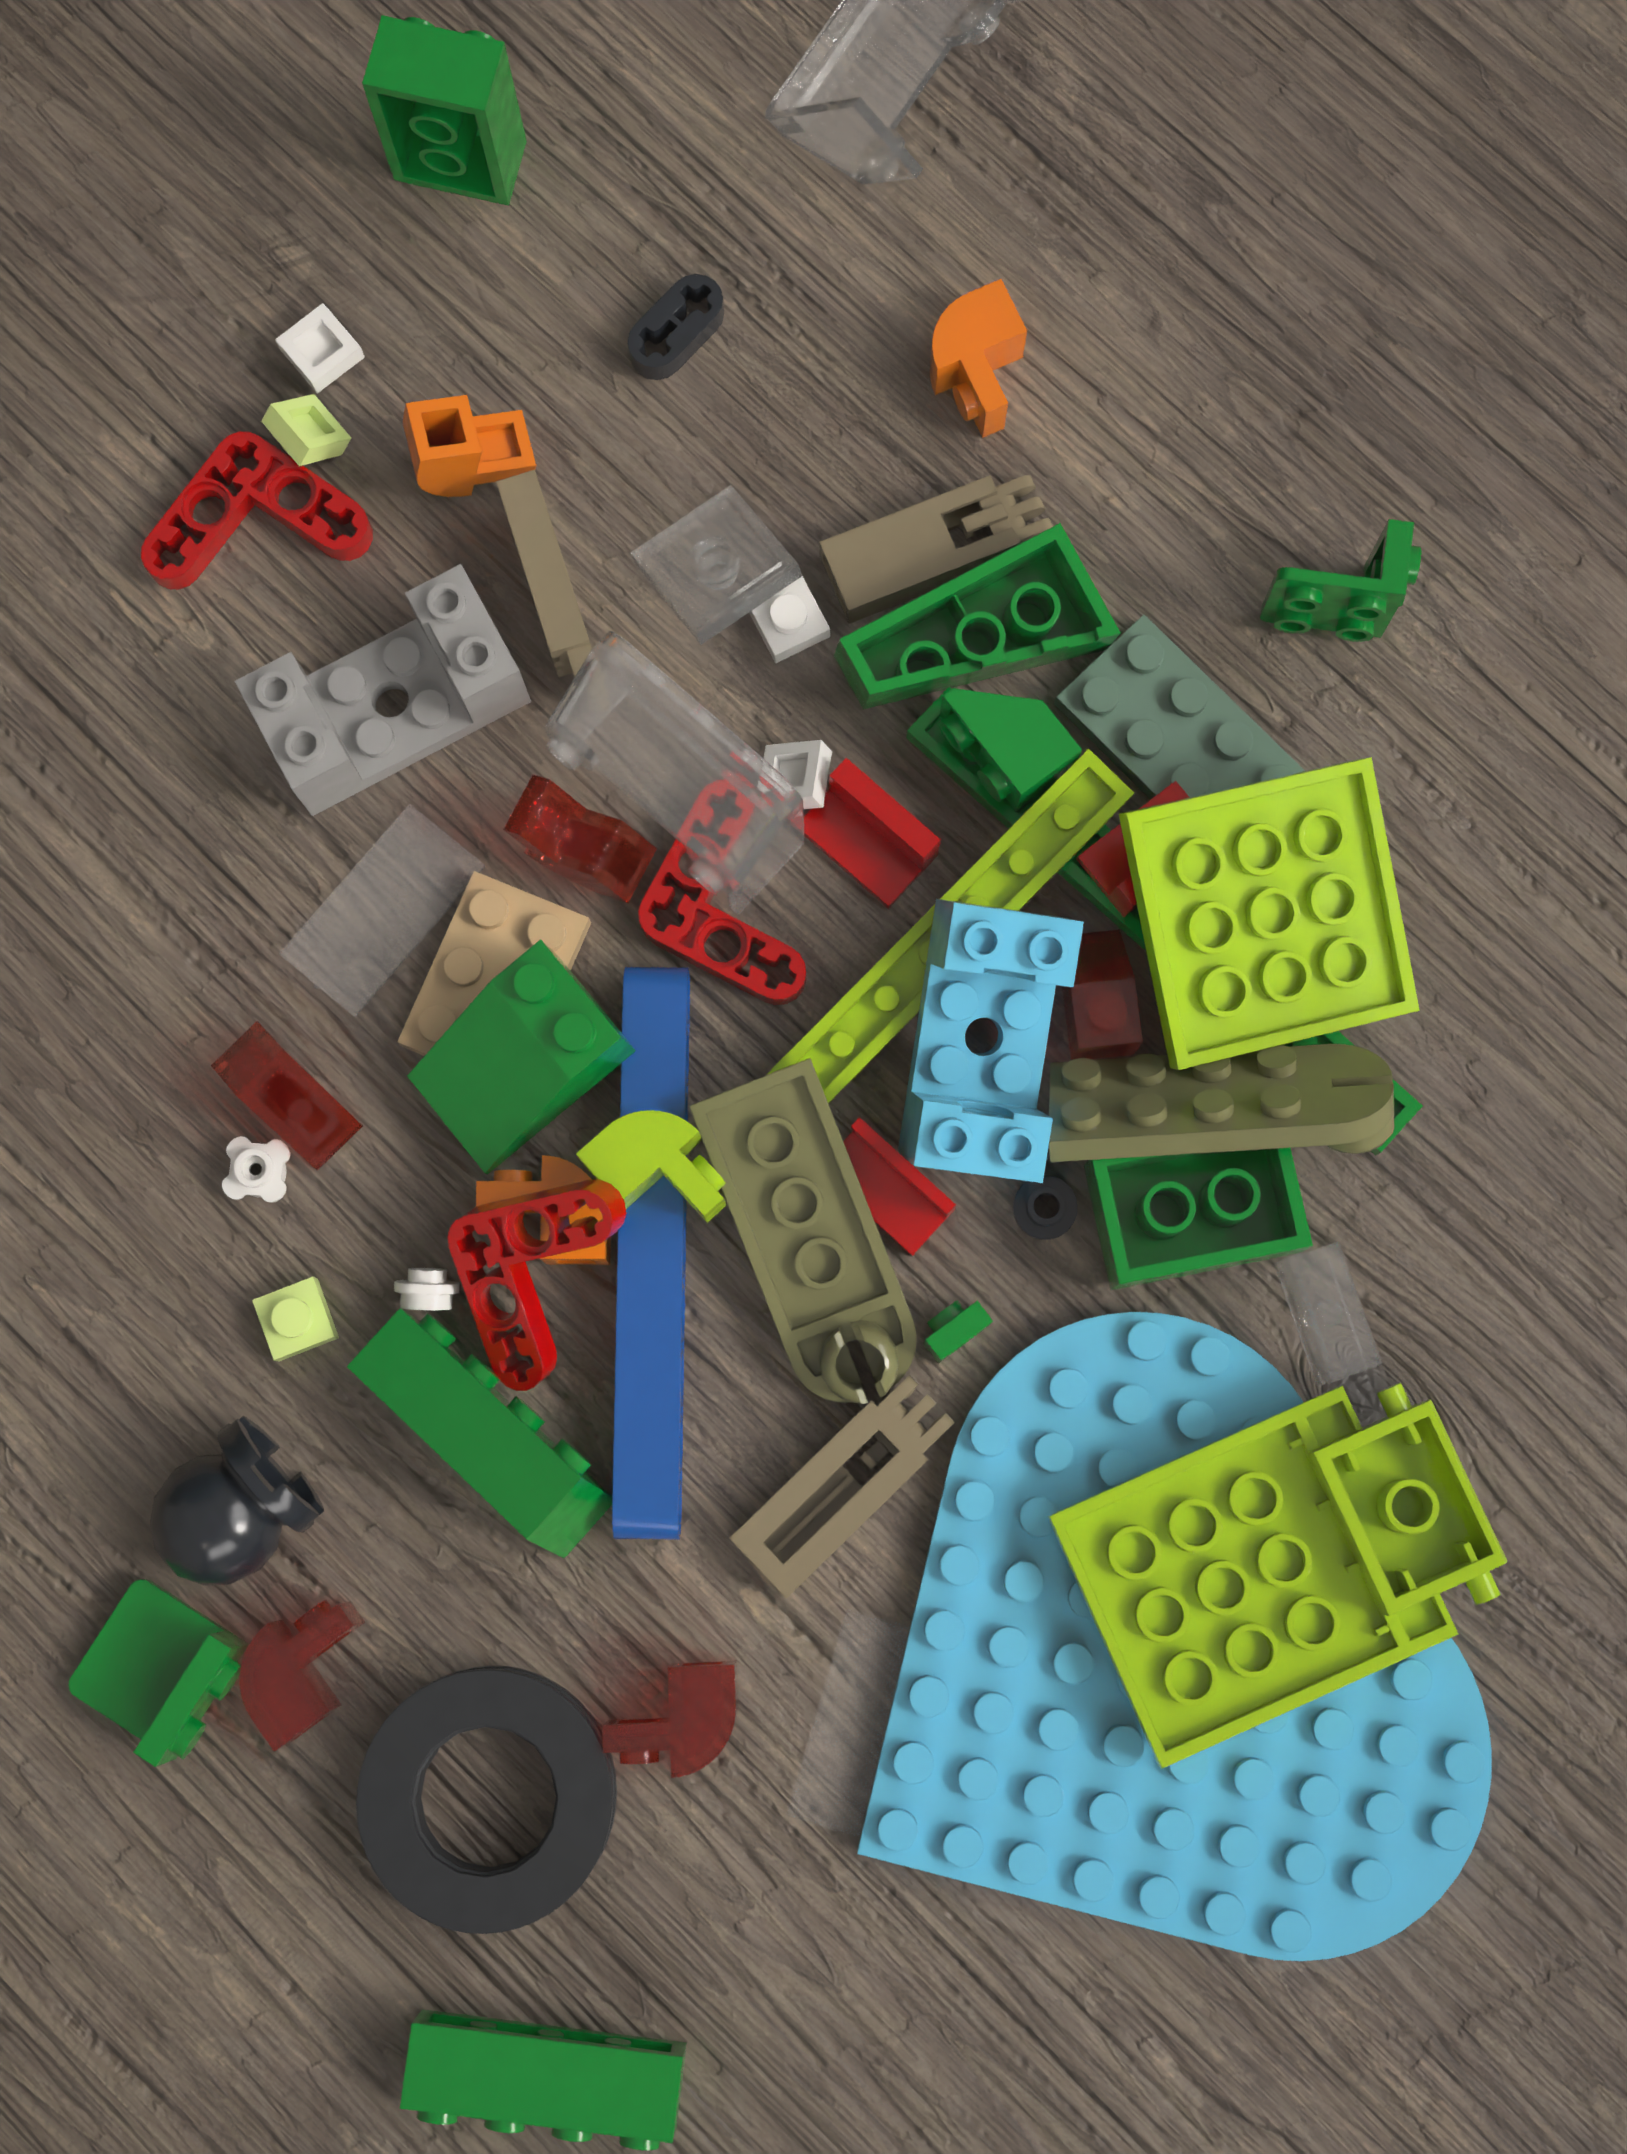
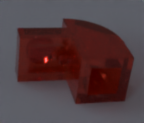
[503,774,657,903]
[240,1600,365,1752]
[602,1660,738,1778]

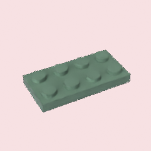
[1054,615,1305,799]

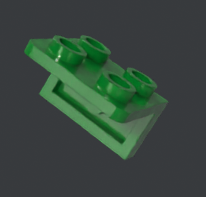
[1260,519,1421,642]
[68,1579,249,1767]

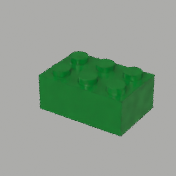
[362,15,527,206]
[1084,1148,1313,1290]

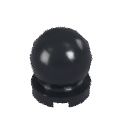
[150,1416,324,1585]

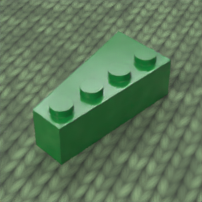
[834,523,1121,710]
[347,1308,613,1559]

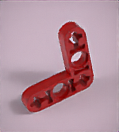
[141,431,373,590]
[638,778,807,1005]
[447,1179,626,1391]

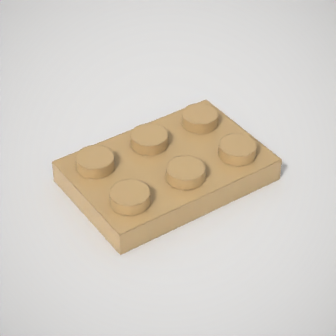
[397,871,591,1056]

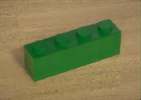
[400,2009,687,2151]

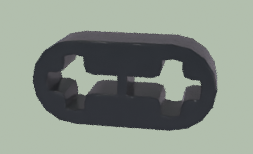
[628,274,724,380]

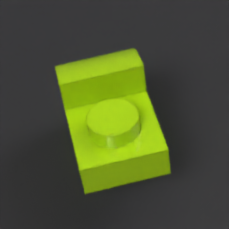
[576,1110,726,1223]

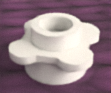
[222,1136,290,1203]

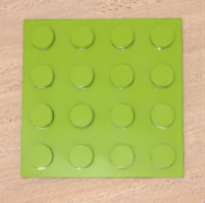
[1119,757,1420,1070]

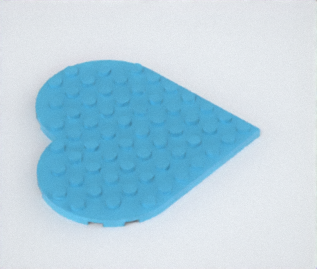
[857,1312,1492,1961]

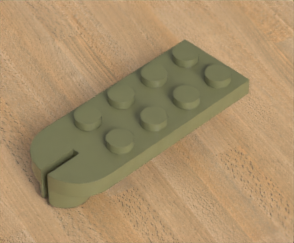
[1049,1044,1394,1162]
[689,1058,917,1404]

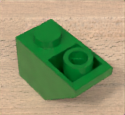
[939,688,1082,812]

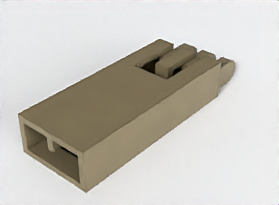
[496,470,606,707]
[819,475,1053,624]
[729,1375,955,1599]

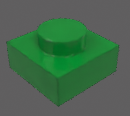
[923,1300,993,1364]

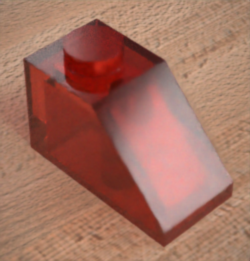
[1062,929,1143,1060]
[211,1021,363,1171]

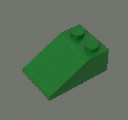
[407,939,636,1175]

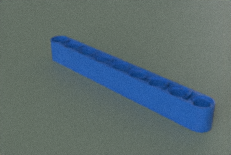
[612,967,690,1540]

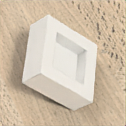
[275,303,365,394]
[748,576,830,664]
[757,740,832,812]

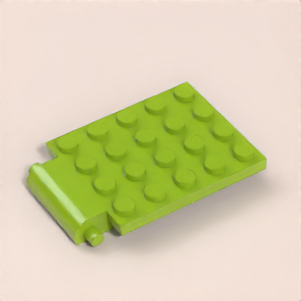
[1047,1383,1508,1769]

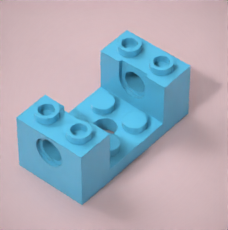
[898,899,1084,1183]

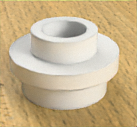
[394,1268,460,1310]

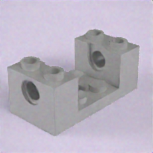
[234,564,531,816]

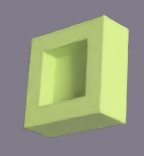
[261,394,352,466]
[252,1277,339,1362]

